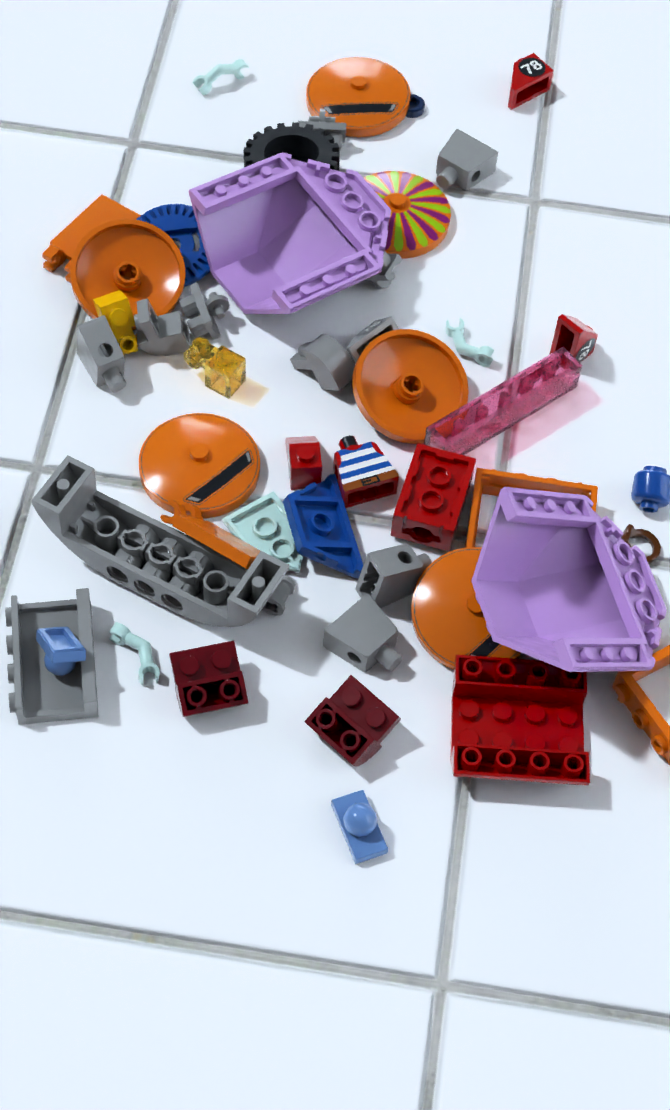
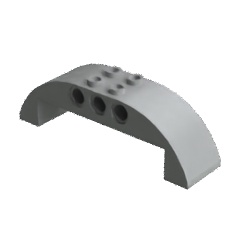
[31,455,289,627]

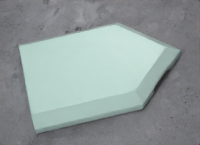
[222,491,303,573]

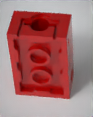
[390,443,476,552]

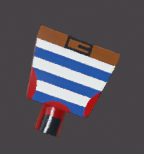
[333,435,399,508]

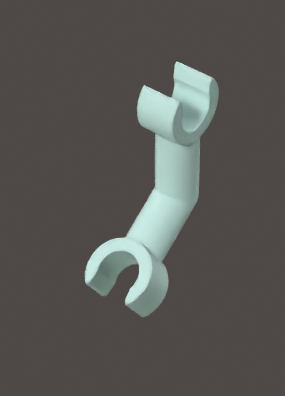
[192,59,249,95]
[445,318,494,367]
[109,622,160,685]

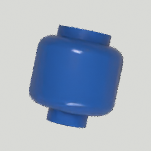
[631,466,670,513]

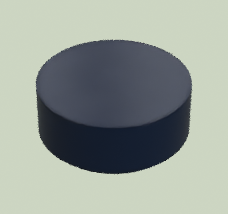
[405,94,425,118]

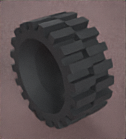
[243,122,340,171]

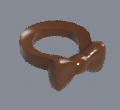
[621,524,661,564]

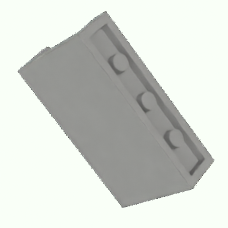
[5,588,99,725]

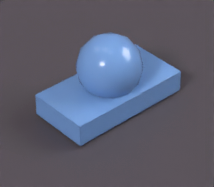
[36,626,86,676]
[331,790,388,864]

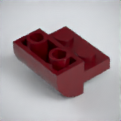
[169,640,249,717]
[304,675,401,767]

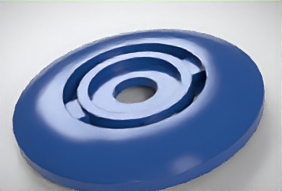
[136,204,210,287]

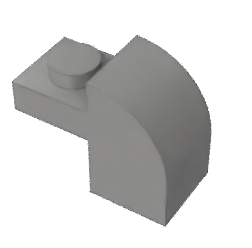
[134,298,191,356]
[290,334,355,391]

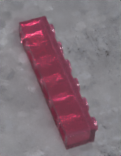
[424,347,583,455]

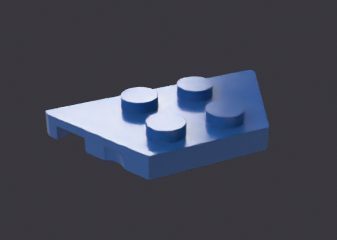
[283,474,363,579]

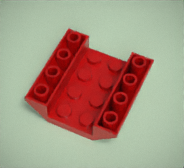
[450,655,590,786]

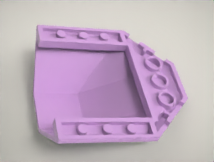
[188,152,391,314]
[471,487,667,672]

